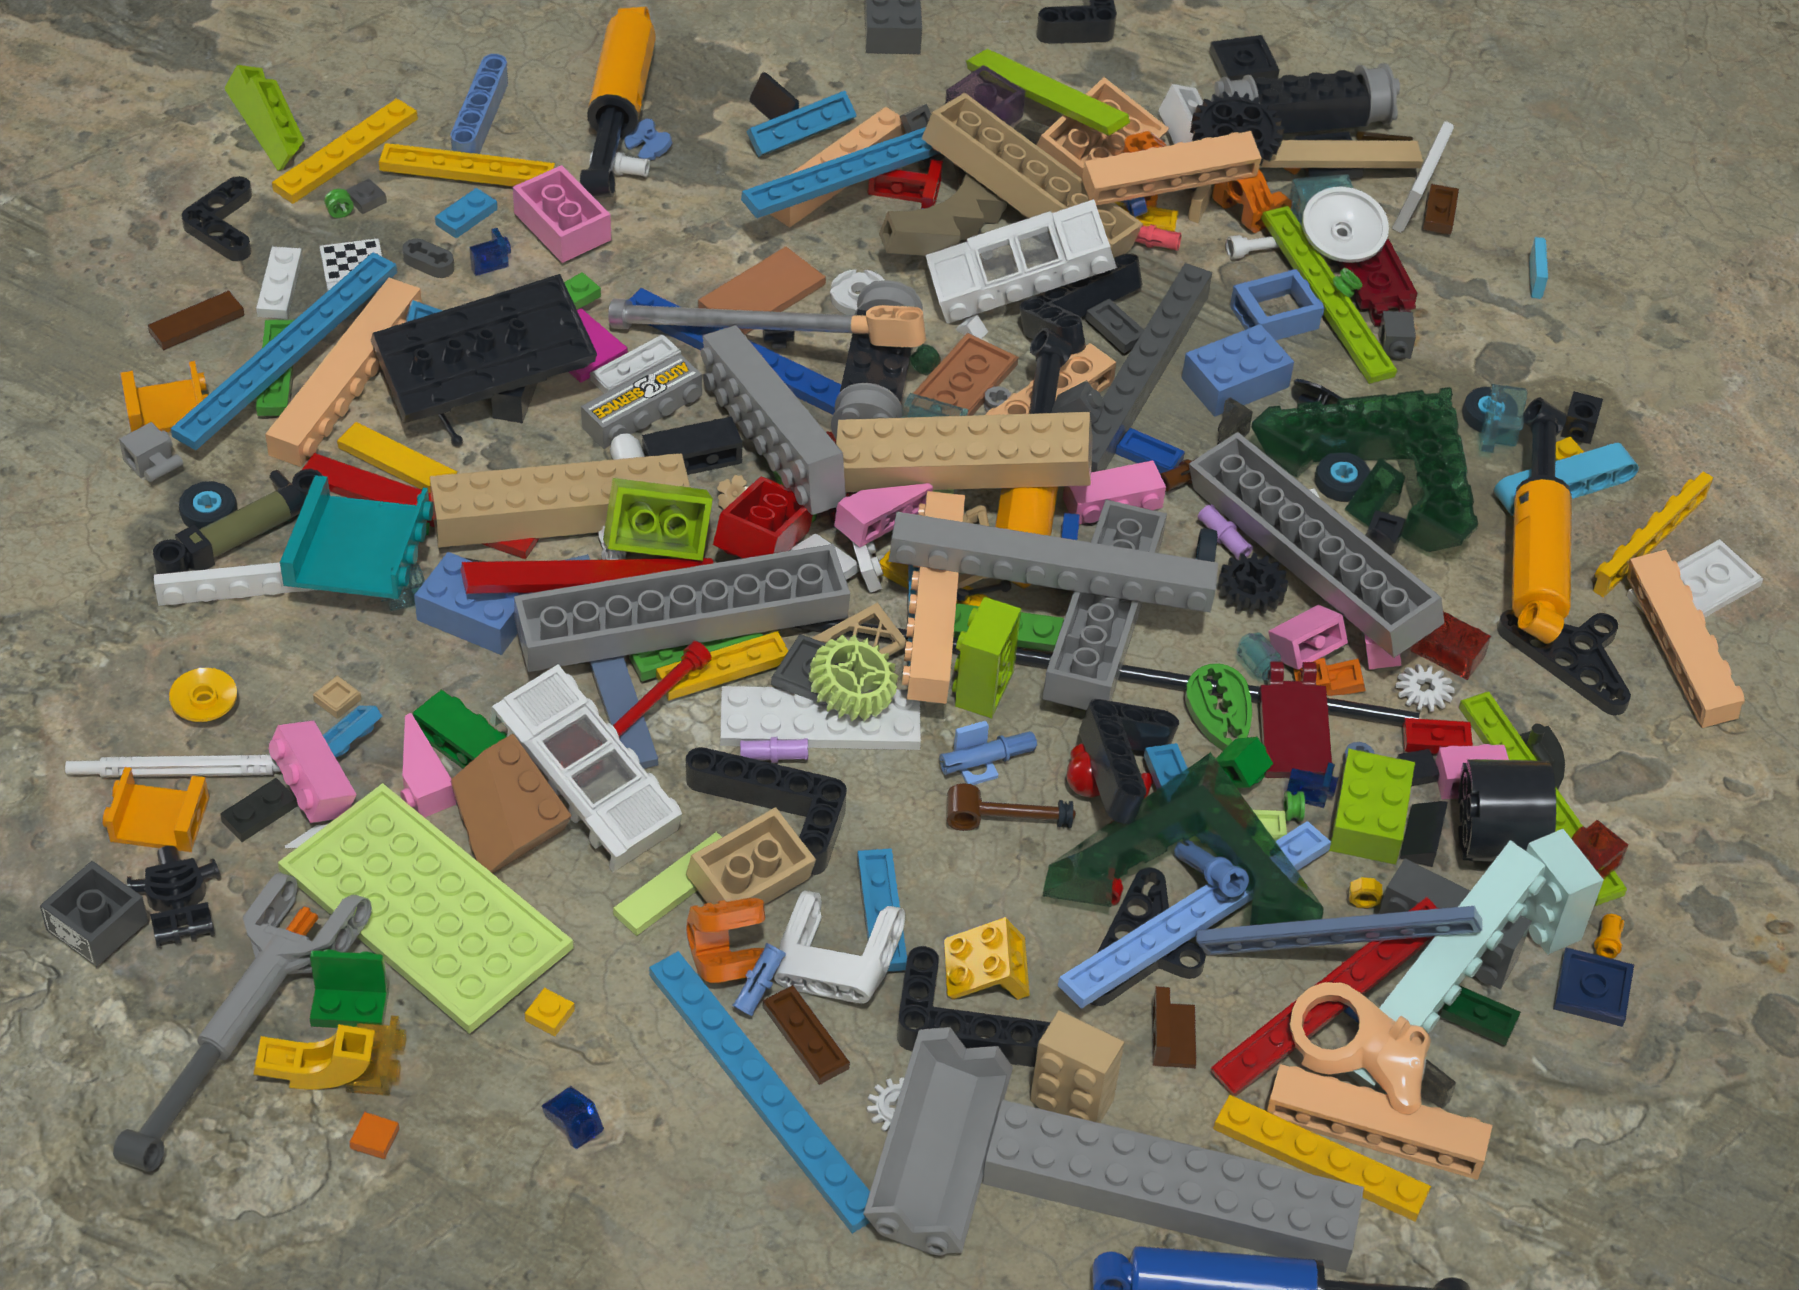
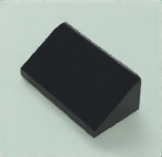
[749,72,799,120]
[1399,801,1448,867]

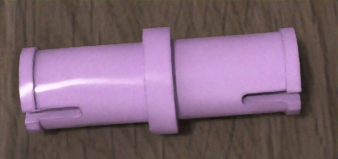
[1197,504,1253,560]
[740,737,808,763]

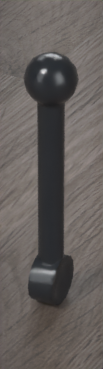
[438,413,463,447]
[957,580,1012,601]

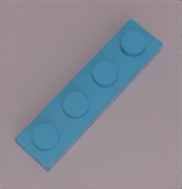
[746,91,857,157]
[857,849,907,972]

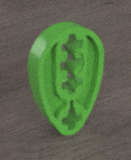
[1185,663,1252,751]

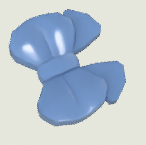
[625,119,672,160]

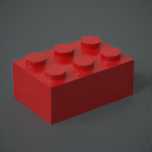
[713,476,813,558]

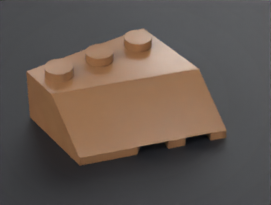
[450,734,572,874]

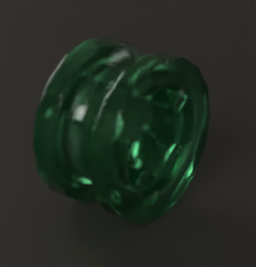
[910,344,941,375]

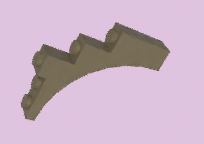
[879,164,1007,256]

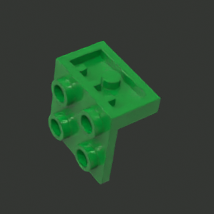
[310,949,389,1031]

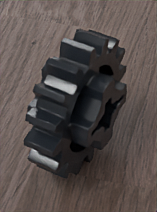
[1218,553,1288,614]

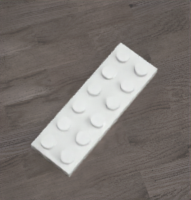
[720,686,921,750]

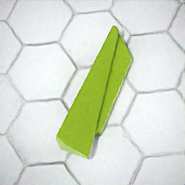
[225,65,304,170]

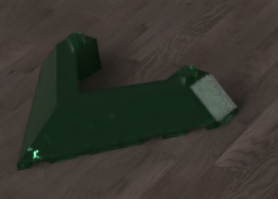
[1251,387,1479,552]
[1043,752,1324,926]

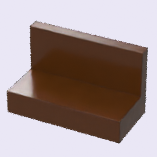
[1152,986,1196,1069]

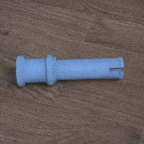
[1174,839,1249,897]

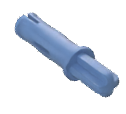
[939,731,1037,775]

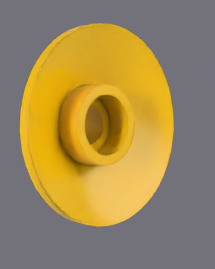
[169,668,237,722]

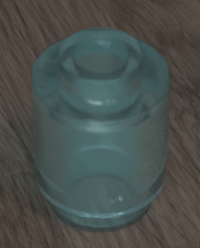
[1237,632,1282,680]

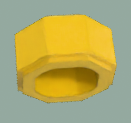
[1348,877,1383,908]

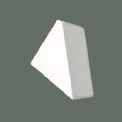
[956,315,988,339]

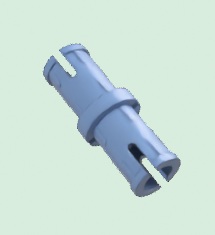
[732,943,786,1016]

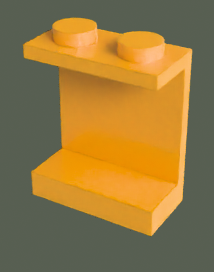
[120,361,208,432]
[103,767,209,852]

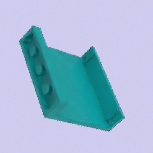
[280,475,434,599]

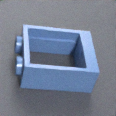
[1230,269,1324,341]

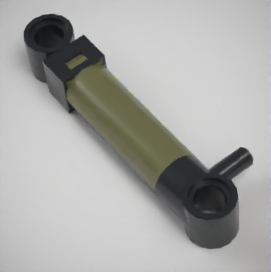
[153,469,323,574]

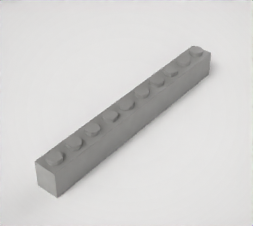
[889,512,1218,613]

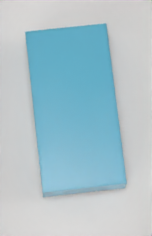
[1529,237,1548,299]

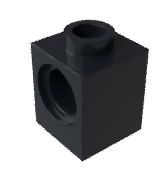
[1561,391,1603,444]

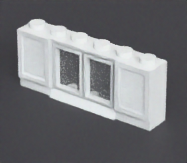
[926,199,1116,324]
[490,664,682,872]

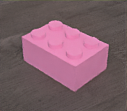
[513,165,611,263]

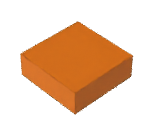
[349,1112,399,1159]

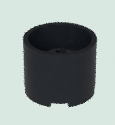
[1458,759,1556,862]

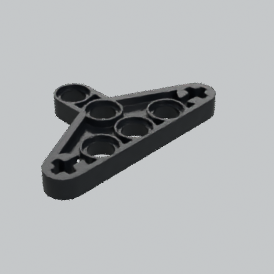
[1497,609,1631,716]
[1090,867,1206,1006]

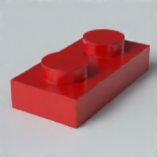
[1403,718,1473,754]

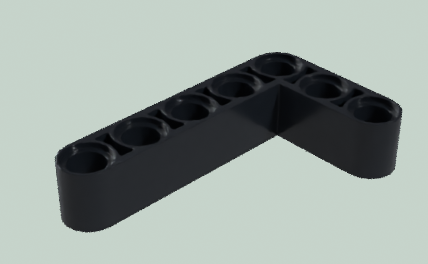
[1036,0,1117,44]
[1019,254,1143,354]
[1079,699,1179,824]
[686,747,847,875]
[897,946,1051,1067]

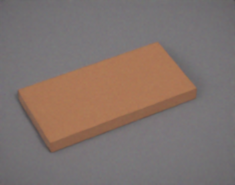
[698,246,826,335]
[903,333,1019,417]

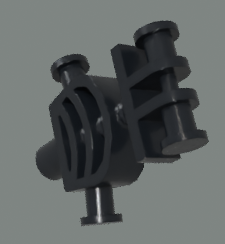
[127,845,221,948]

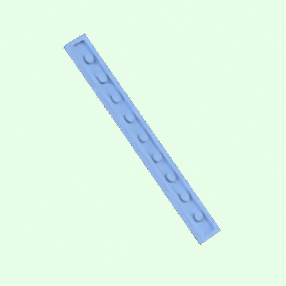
[1058,821,1331,1009]

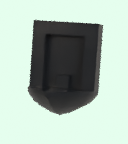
[1365,510,1406,555]

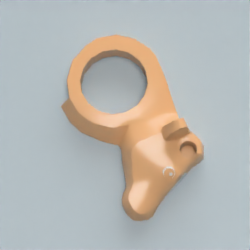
[1290,982,1431,1115]

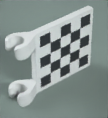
[320,239,382,293]

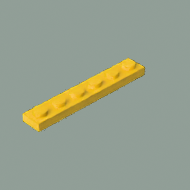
[272,98,418,204]
[379,143,555,187]
[1593,471,1714,598]
[1213,1094,1431,1222]

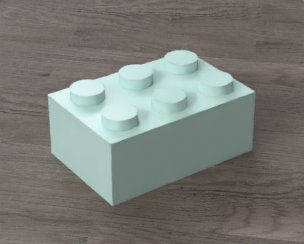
[1521,829,1603,955]

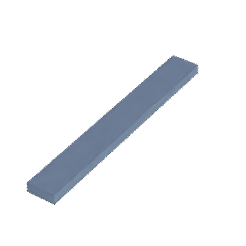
[565,554,658,769]
[1196,906,1483,955]

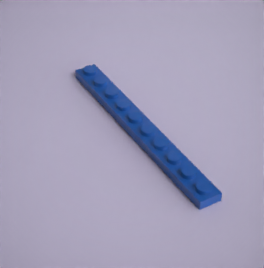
[630,288,841,415]

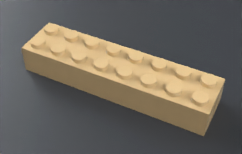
[921,93,1143,258]
[836,412,1093,492]
[430,453,690,548]

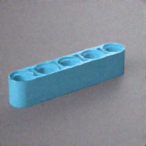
[1494,443,1639,516]

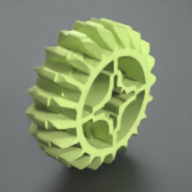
[808,635,898,721]

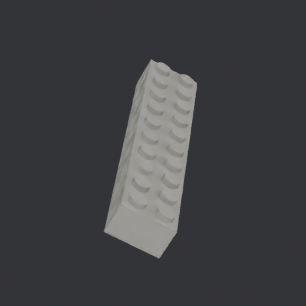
[1189,432,1444,658]
[514,544,850,672]
[983,1100,1364,1273]

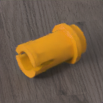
[1594,914,1624,959]

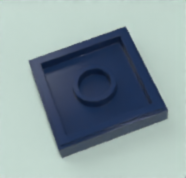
[1553,947,1634,1027]

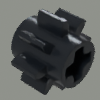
[763,329,794,349]

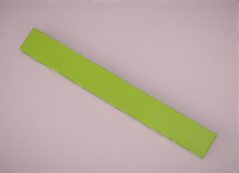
[966,48,1130,136]
[1261,206,1397,384]
[1459,691,1627,906]

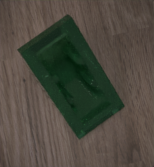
[1345,458,1405,527]

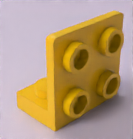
[944,917,1030,1000]

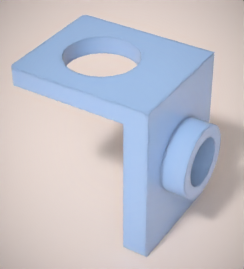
[953,721,998,785]

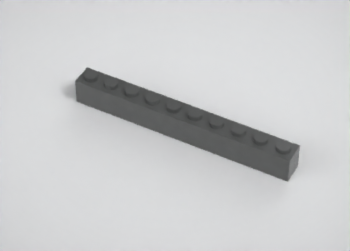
[1091,263,1212,472]

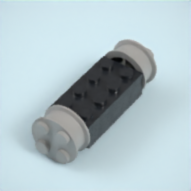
[1214,63,1400,134]
[831,280,923,439]

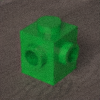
[1212,736,1274,789]

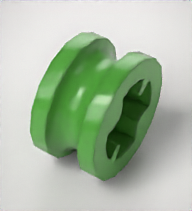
[324,189,354,218]
[1333,268,1362,297]
[1283,791,1305,822]

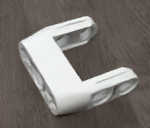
[774,891,905,1003]

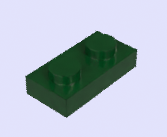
[1440,985,1521,1046]

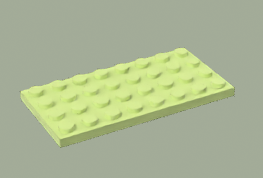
[278,783,574,1034]

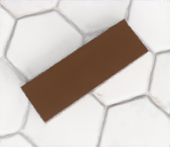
[148,290,244,350]
[763,985,850,1085]

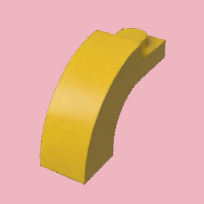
[254,1024,375,1090]

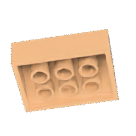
[1037,77,1169,179]

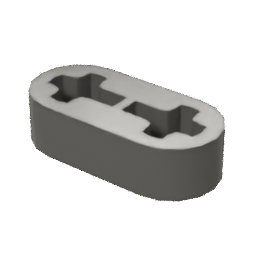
[403,239,454,278]

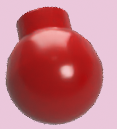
[1067,744,1100,798]

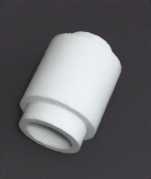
[610,433,645,460]

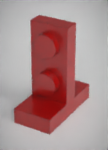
[868,159,943,209]

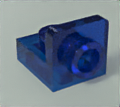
[469,228,511,276]
[1287,762,1339,808]
[541,1086,604,1149]

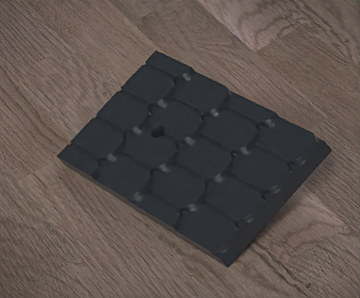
[371,274,597,423]

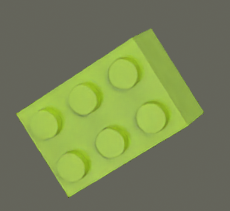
[603,478,713,561]
[952,597,1022,718]
[1329,749,1415,865]

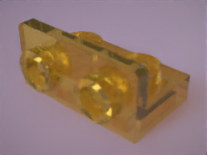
[345,1015,406,1096]

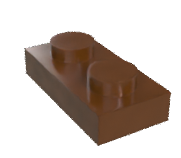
[1423,184,1459,235]

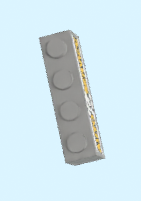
[581,353,702,449]

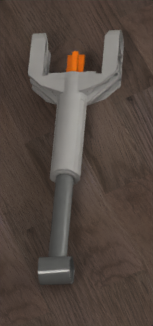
[113,872,372,1172]

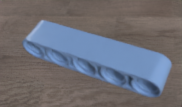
[451,54,508,154]

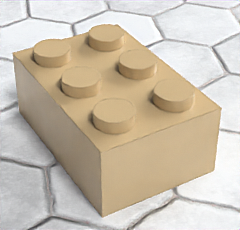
[686,807,816,905]
[1030,1010,1125,1123]

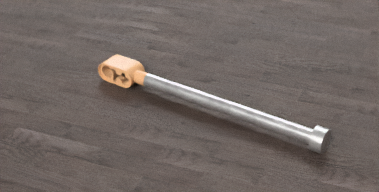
[608,298,926,347]

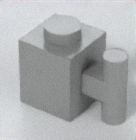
[119,422,183,482]

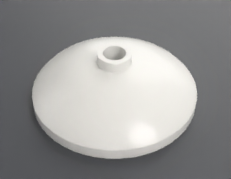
[1302,187,1389,263]

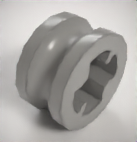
[984,386,1011,412]

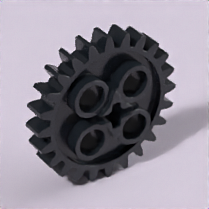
[1190,91,1284,166]

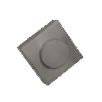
[346,178,387,214]

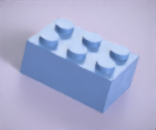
[1182,324,1294,417]
[414,552,533,655]

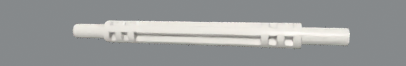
[65,755,281,778]

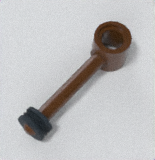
[947,783,1076,831]

